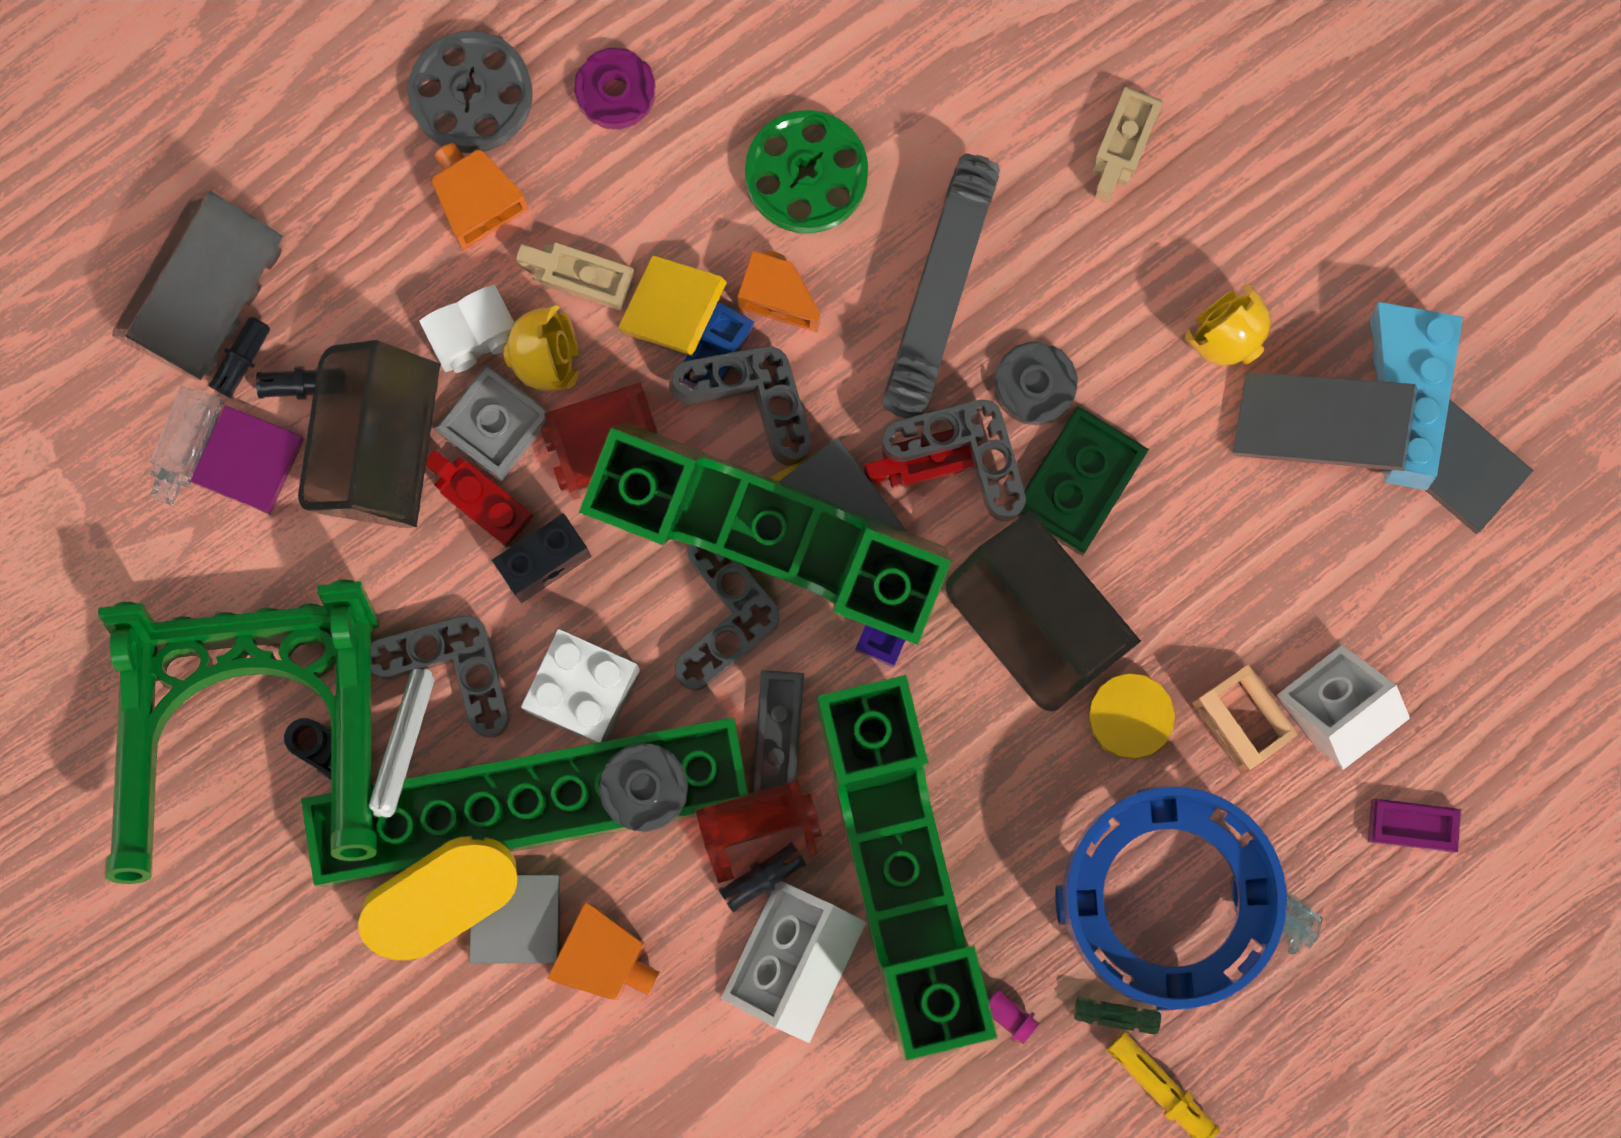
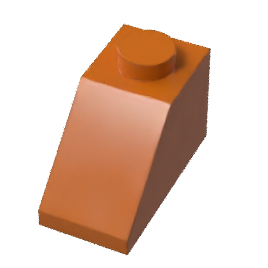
[738,250,820,332]

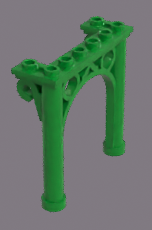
[98,579,379,884]

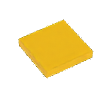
[618,255,727,356]

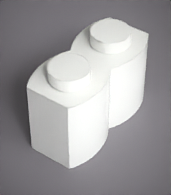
[419,285,514,373]

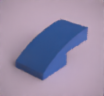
[681,302,755,390]

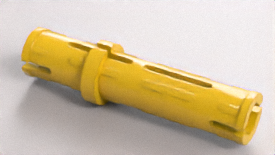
[1106,1031,1221,1138]

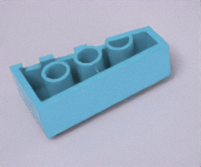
[1370,302,1463,490]

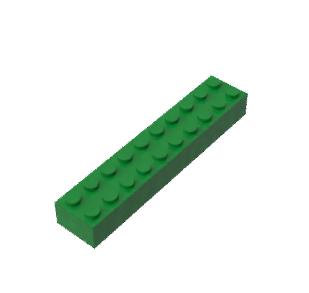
[301,717,751,887]

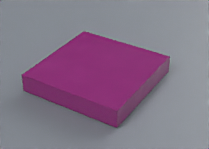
[190,405,305,515]

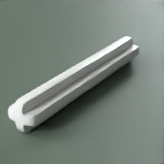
[369,668,435,818]

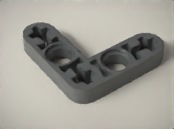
[669,346,812,466]
[881,400,1026,521]
[675,544,779,691]
[371,616,510,738]

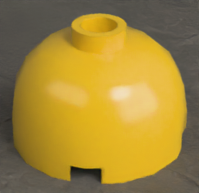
[1185,284,1271,366]
[503,305,579,391]

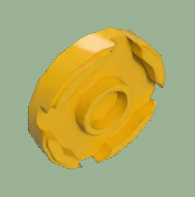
[1088,673,1175,760]

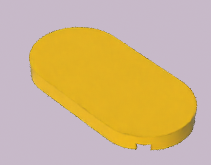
[358,836,518,960]

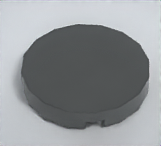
[994,342,1078,425]
[599,743,688,832]

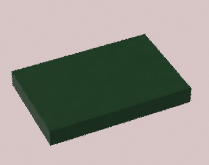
[1018,406,1149,556]

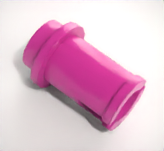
[989,989,1040,1044]

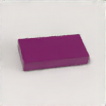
[1368,799,1461,853]

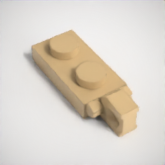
[1093,86,1163,203]
[516,242,634,311]

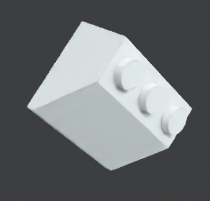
[721,881,866,1043]

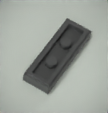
[751,670,804,802]

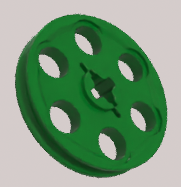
[745,110,868,234]

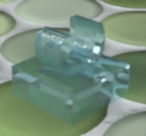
[1282,895,1323,955]

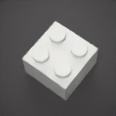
[521,629,640,743]

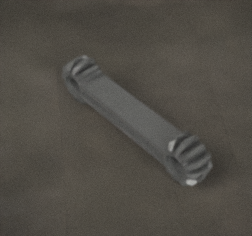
[882,153,1000,419]

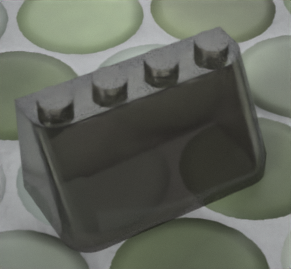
[112,190,283,380]
[298,340,440,528]
[946,510,1141,711]

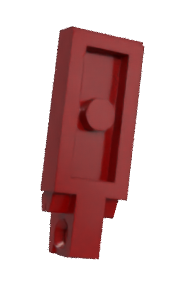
[863,429,984,488]
[424,449,533,548]

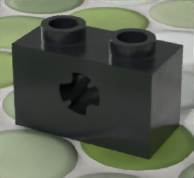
[492,513,592,603]

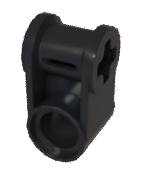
[284,718,372,780]

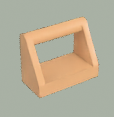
[1192,664,1299,774]

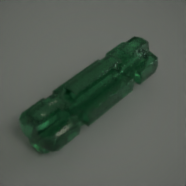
[1074,997,1161,1035]

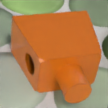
[431,143,529,250]
[547,902,660,1000]

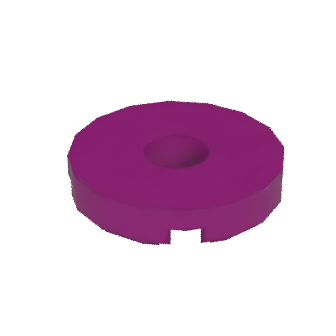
[574,48,656,129]

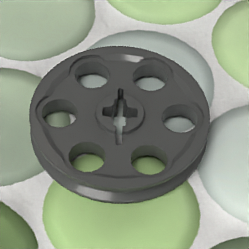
[408,31,533,153]

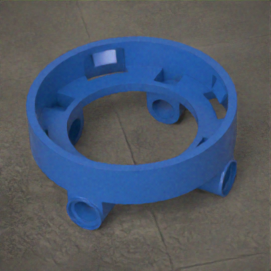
[1055,787,1287,1010]

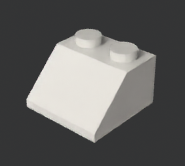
[1277,644,1410,770]

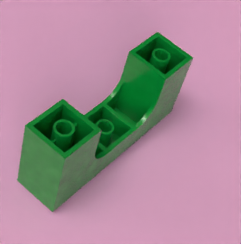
[578,422,951,645]
[817,675,998,1061]

